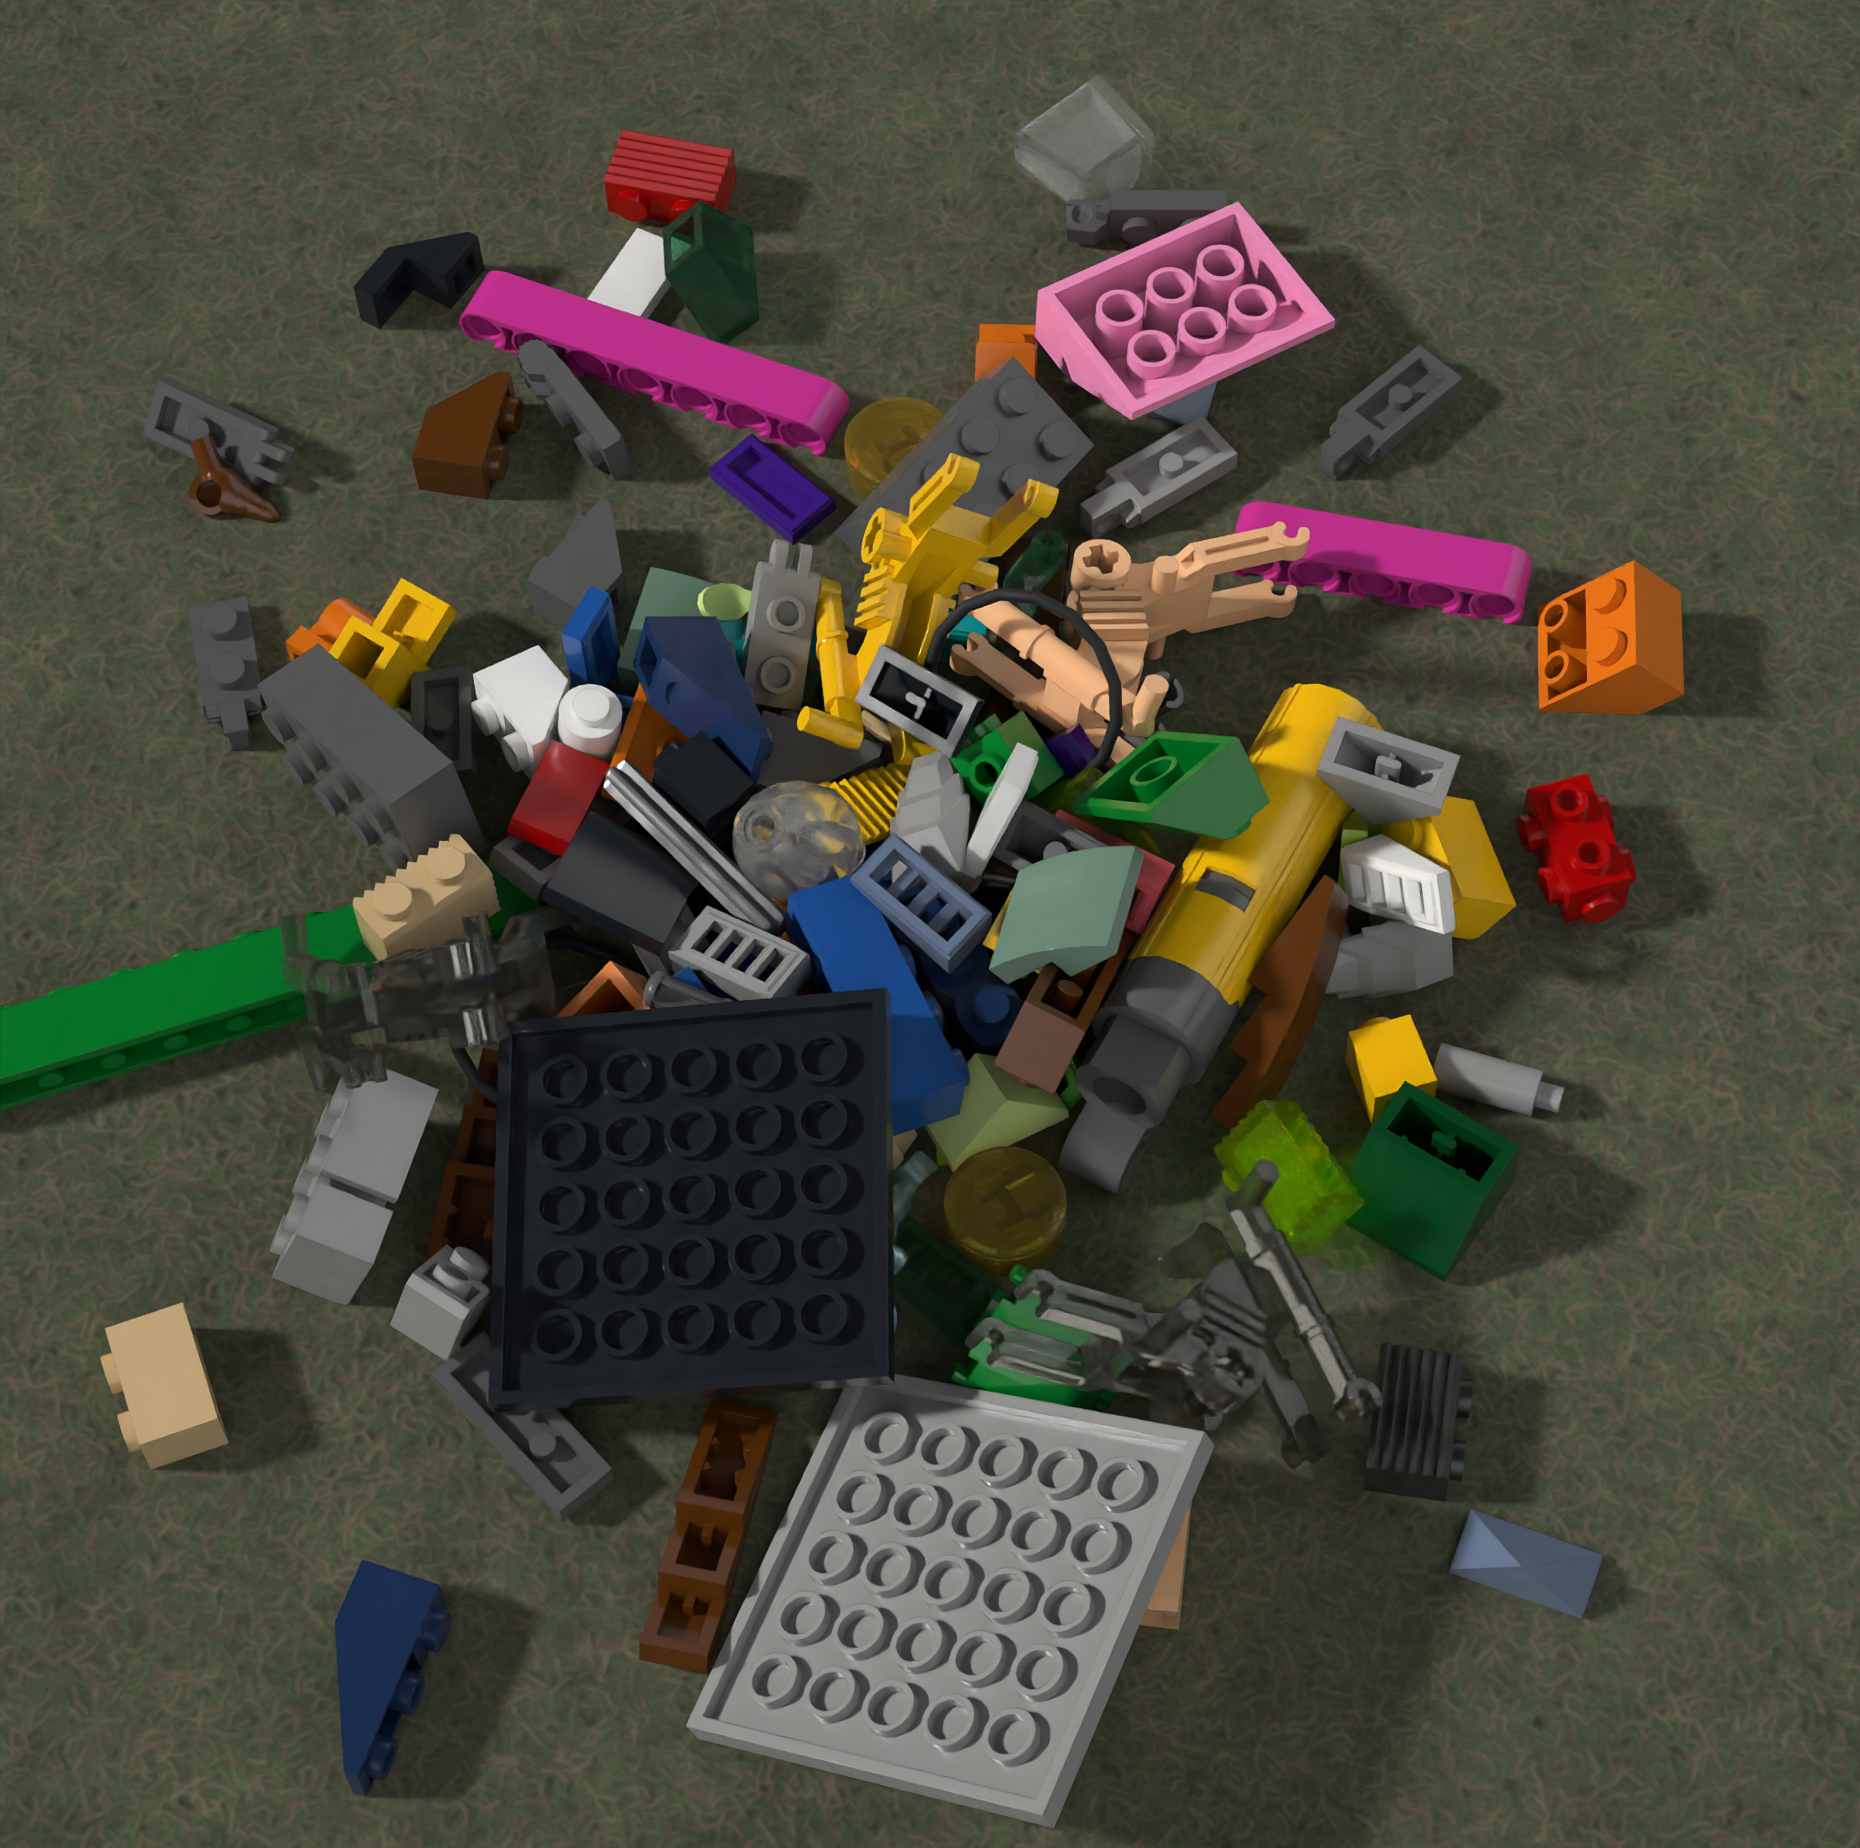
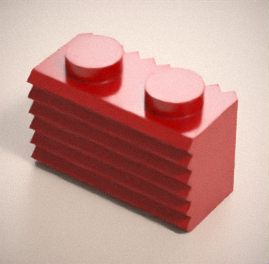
[604,129,737,232]

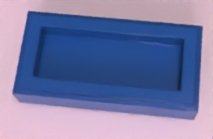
[561,586,621,689]

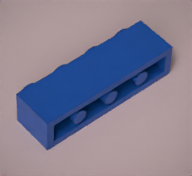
[785,874,970,1136]

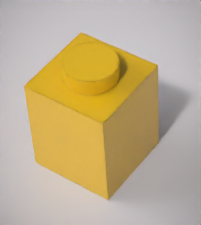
[1345,1014,1437,1126]

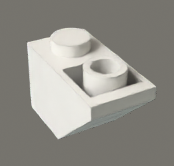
[471,645,569,780]

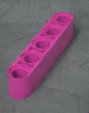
[1232,501,1533,625]

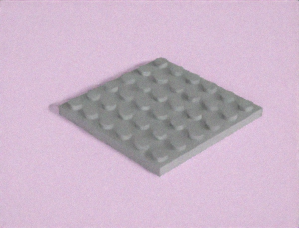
[686,1374,1215,1828]

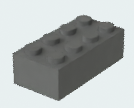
[834,357,1094,600]
[257,643,488,874]

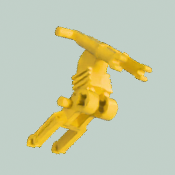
[797,453,1059,774]

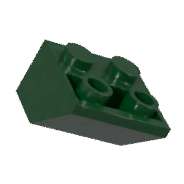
[1331,1081,1520,1282]

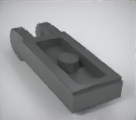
[516,338,633,480]

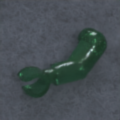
[1002,529,1065,652]

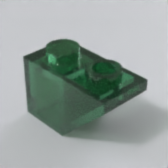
[662,200,759,345]

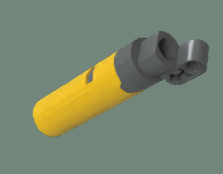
[1058,683,1384,1195]

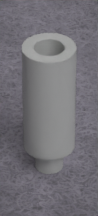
[1433,1043,1565,1116]

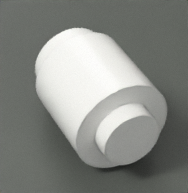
[557,684,622,763]

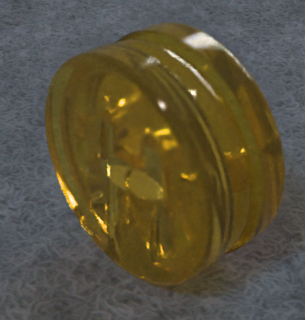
[844,397,944,501]
[944,1146,1067,1277]

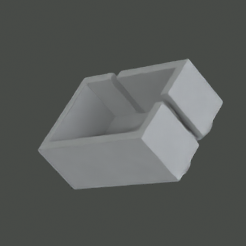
[269,1060,439,1305]

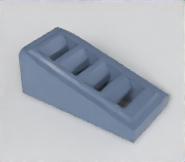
[850,832,992,974]

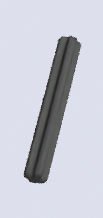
[604,760,788,937]

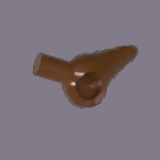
[188,436,281,523]

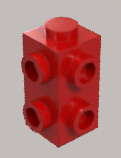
[1516,773,1636,923]

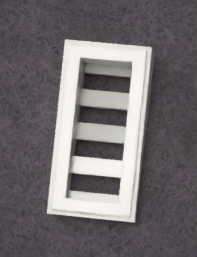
[1340,834,1456,934]

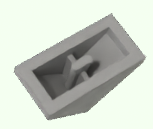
[1317,716,1461,825]

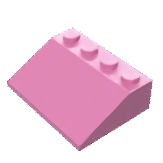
[1035,202,1335,420]

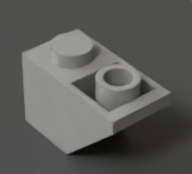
[390,1244,492,1361]

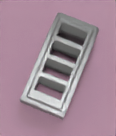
[668,905,812,1001]

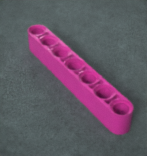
[459,270,850,456]

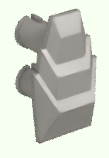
[890,751,983,894]
[1325,913,1454,999]

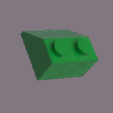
[1070,730,1270,840]

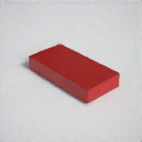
[506,739,610,857]

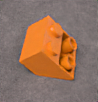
[1537,560,1684,715]

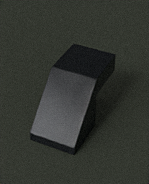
[353,232,485,329]

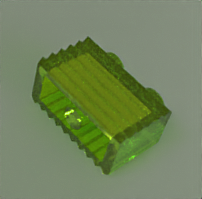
[1213,1100,1364,1255]

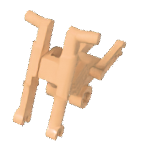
[950,521,1310,770]

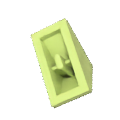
[924,1053,1069,1172]

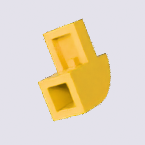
[329,578,458,708]

